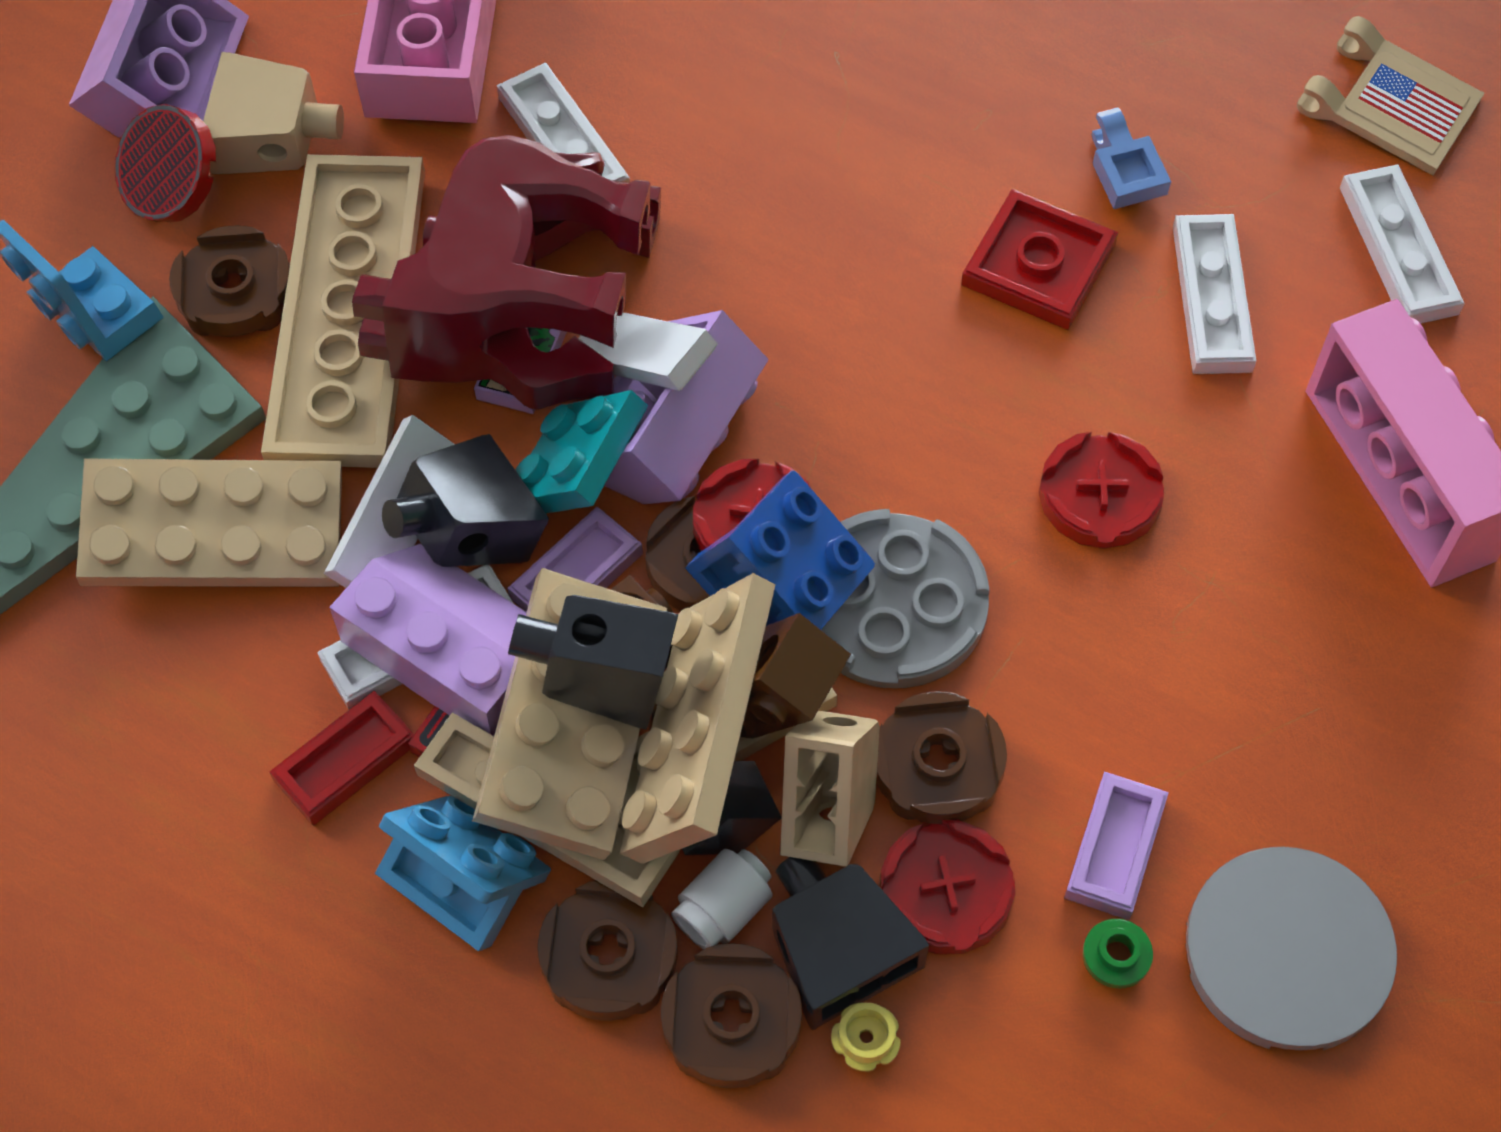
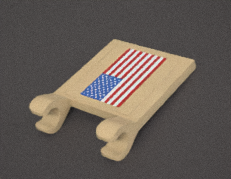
[1297,16,1485,176]

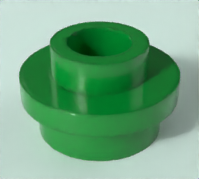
[1082,919,1153,989]

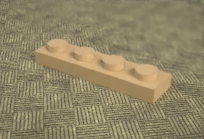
[414,712,680,907]

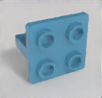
[375,796,551,951]

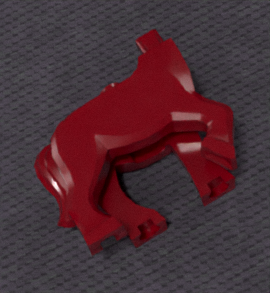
[352,135,661,409]

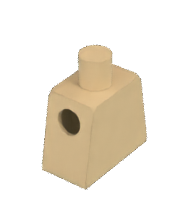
[203,52,344,174]
[780,711,880,867]

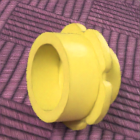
[831,1002,901,1072]

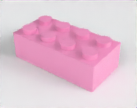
[354,0,496,123]
[1305,299,1501,588]

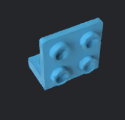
[0,220,164,361]

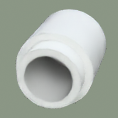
[671,849,773,949]

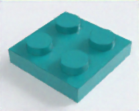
[515,390,649,514]

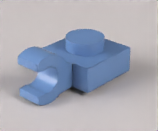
[1091,108,1171,209]

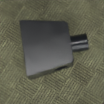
[382,434,549,567]
[508,595,679,730]
[772,857,929,1030]

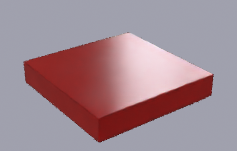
[961,189,1119,330]

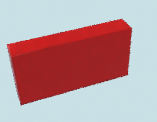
[269,691,414,826]

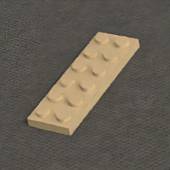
[261,154,425,468]

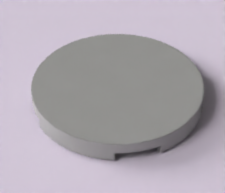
[821,509,990,689]
[1186,847,1397,1050]

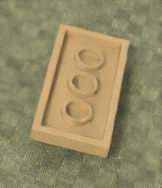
[76,459,342,587]
[472,568,667,860]
[619,573,776,864]

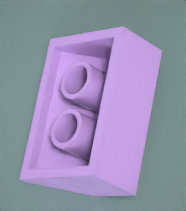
[69,0,249,137]
[604,310,769,504]
[329,544,527,736]

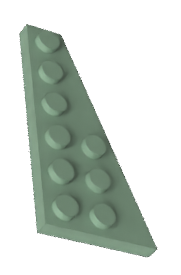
[0,296,266,614]

